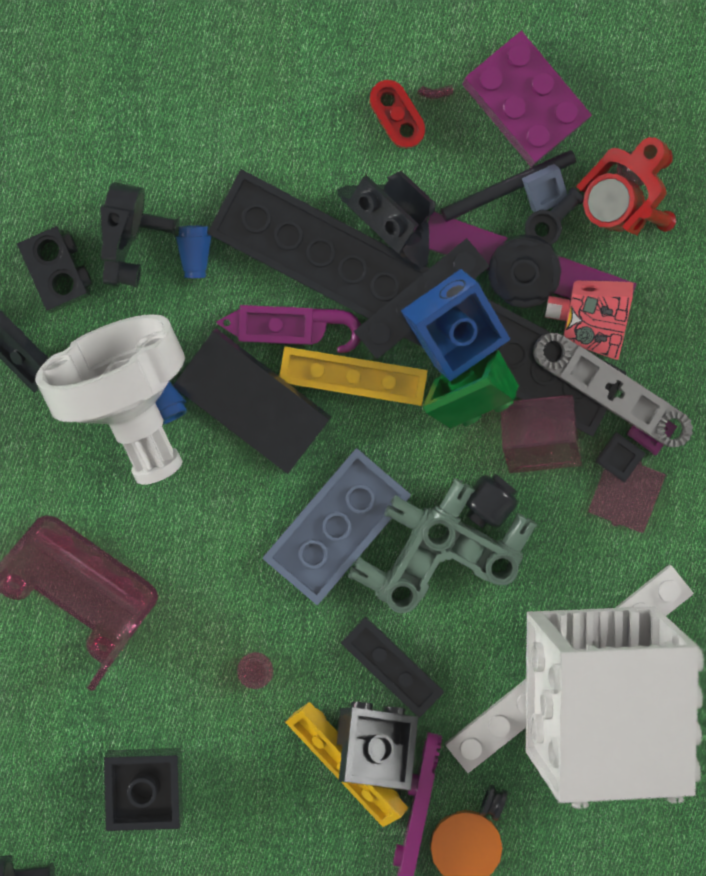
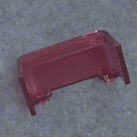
[0,516,158,692]

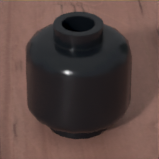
[465,474,518,528]

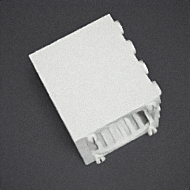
[526,606,704,808]

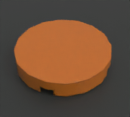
[430,810,503,876]

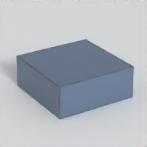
[522,164,567,212]

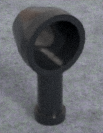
[525,187,584,245]

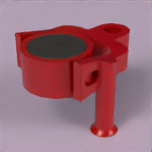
[576,137,676,235]

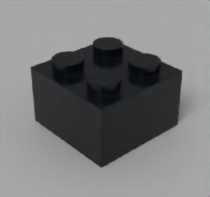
[104,748,183,831]

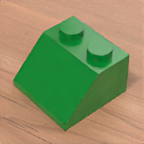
[423,349,519,429]

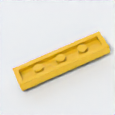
[279,346,428,406]
[285,702,408,827]

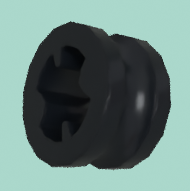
[479,784,508,821]

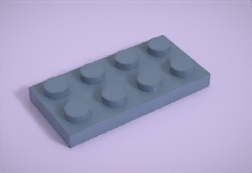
[262,448,411,605]

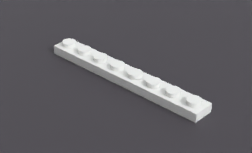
[445,564,694,773]

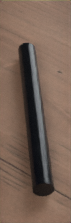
[441,150,577,222]

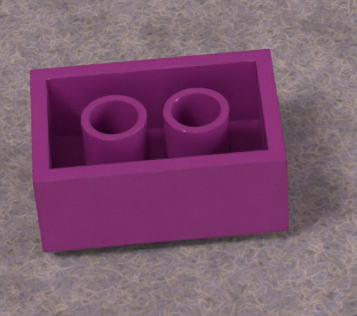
[462,30,592,167]

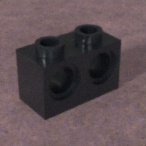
[17,226,93,313]

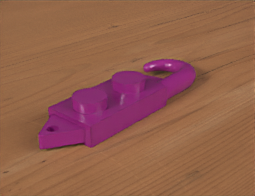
[216,305,361,353]

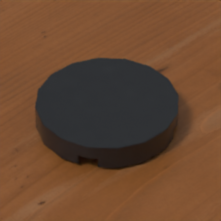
[488,234,562,308]

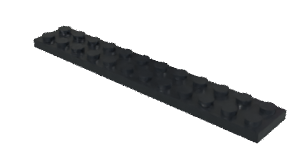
[207,169,627,437]

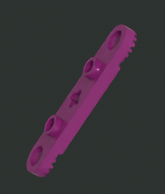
[393,732,442,876]

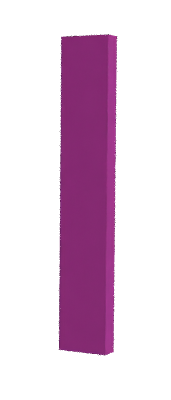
[428,212,637,300]

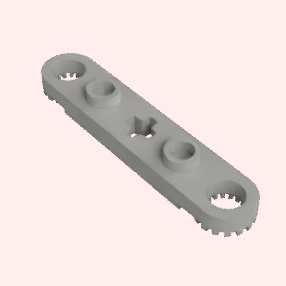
[533,333,693,447]

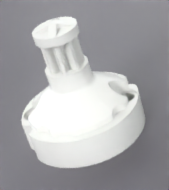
[35,315,185,485]

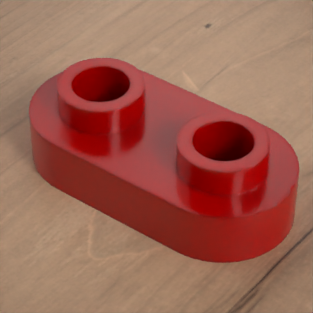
[370,80,425,149]

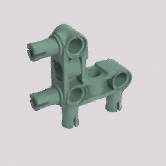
[348,478,538,613]

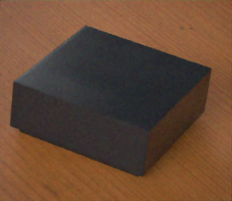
[594,432,646,483]

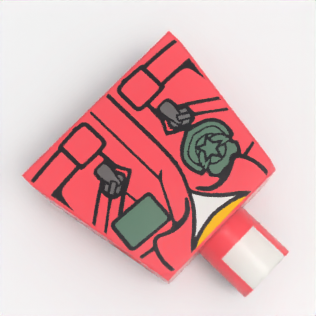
[545,280,634,360]

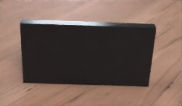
[173,328,332,474]

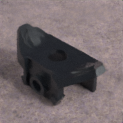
[337,170,436,270]

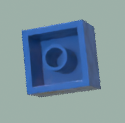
[401,269,511,381]

